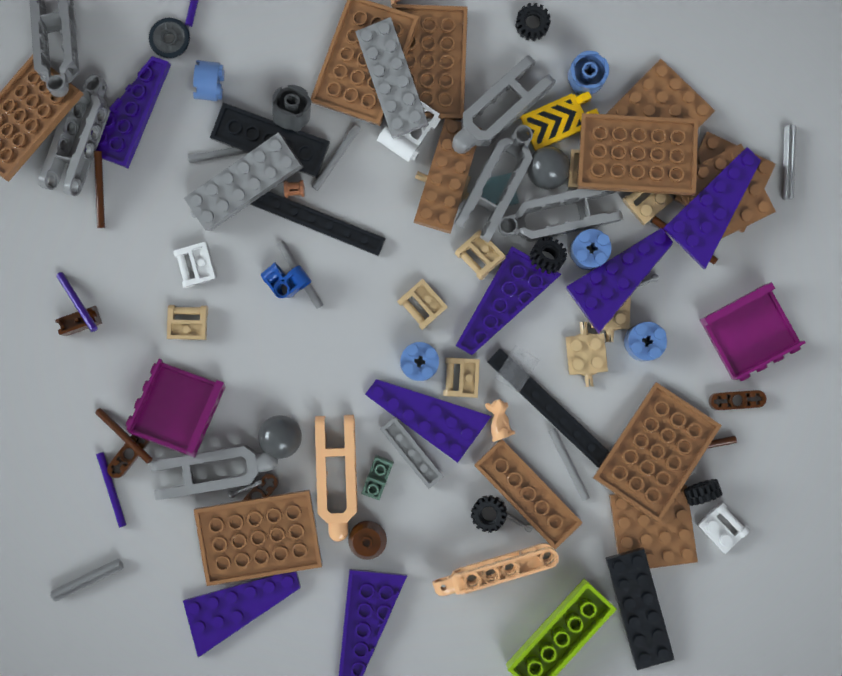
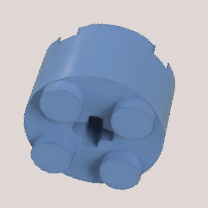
[568,51,609,95]
[193,60,225,101]
[570,229,612,270]
[624,322,667,361]
[400,342,439,381]

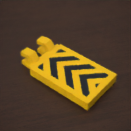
[520,92,599,151]

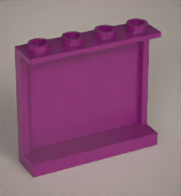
[700,282,806,381]
[126,359,226,458]

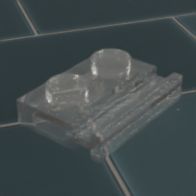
[495,345,539,393]

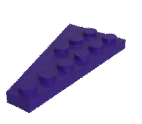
[76,56,171,169]
[663,147,761,269]
[566,228,673,334]
[456,247,561,355]
[365,379,491,463]
[339,569,407,676]
[183,571,301,657]

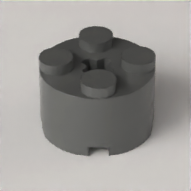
[272,85,311,132]

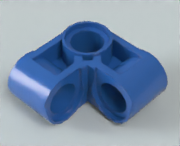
[261,262,311,298]

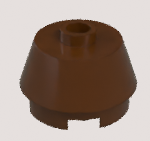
[348,521,387,560]

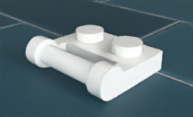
[173,242,217,288]
[697,502,750,554]

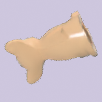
[485,399,516,442]

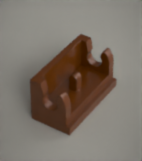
[55,306,102,336]

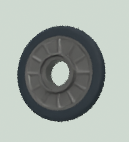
[149,18,190,58]

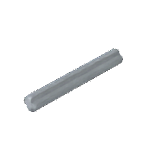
[782,125,796,200]
[50,559,123,601]

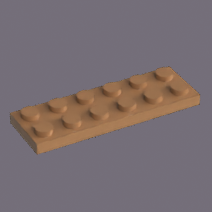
[414,118,482,234]
[474,439,583,550]

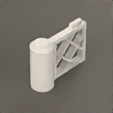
[377,101,441,162]

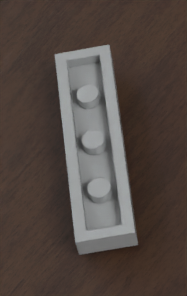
[380,417,444,489]

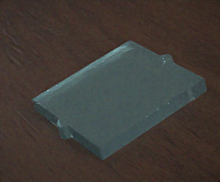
[481,173,519,211]

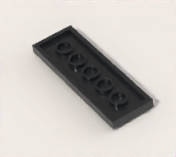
[210,103,330,178]
[605,547,675,670]

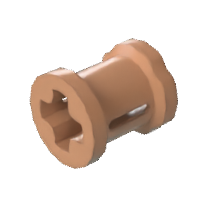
[284,180,305,198]

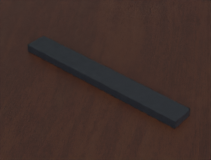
[250,191,386,257]
[487,348,609,468]

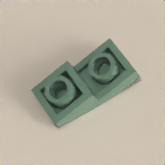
[361,455,394,500]

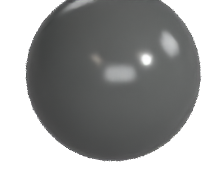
[527,146,570,189]
[258,415,302,459]

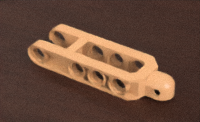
[315,415,358,542]
[432,543,559,596]

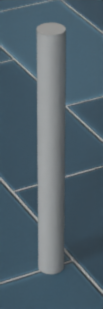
[312,125,360,191]
[188,147,247,163]
[277,241,323,309]
[548,428,590,501]

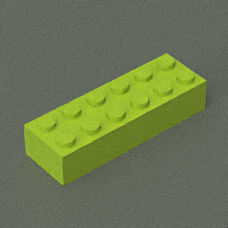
[506,578,617,676]

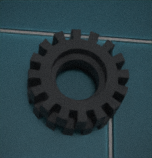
[515,3,551,41]
[529,237,567,274]
[683,479,723,506]
[471,495,507,533]

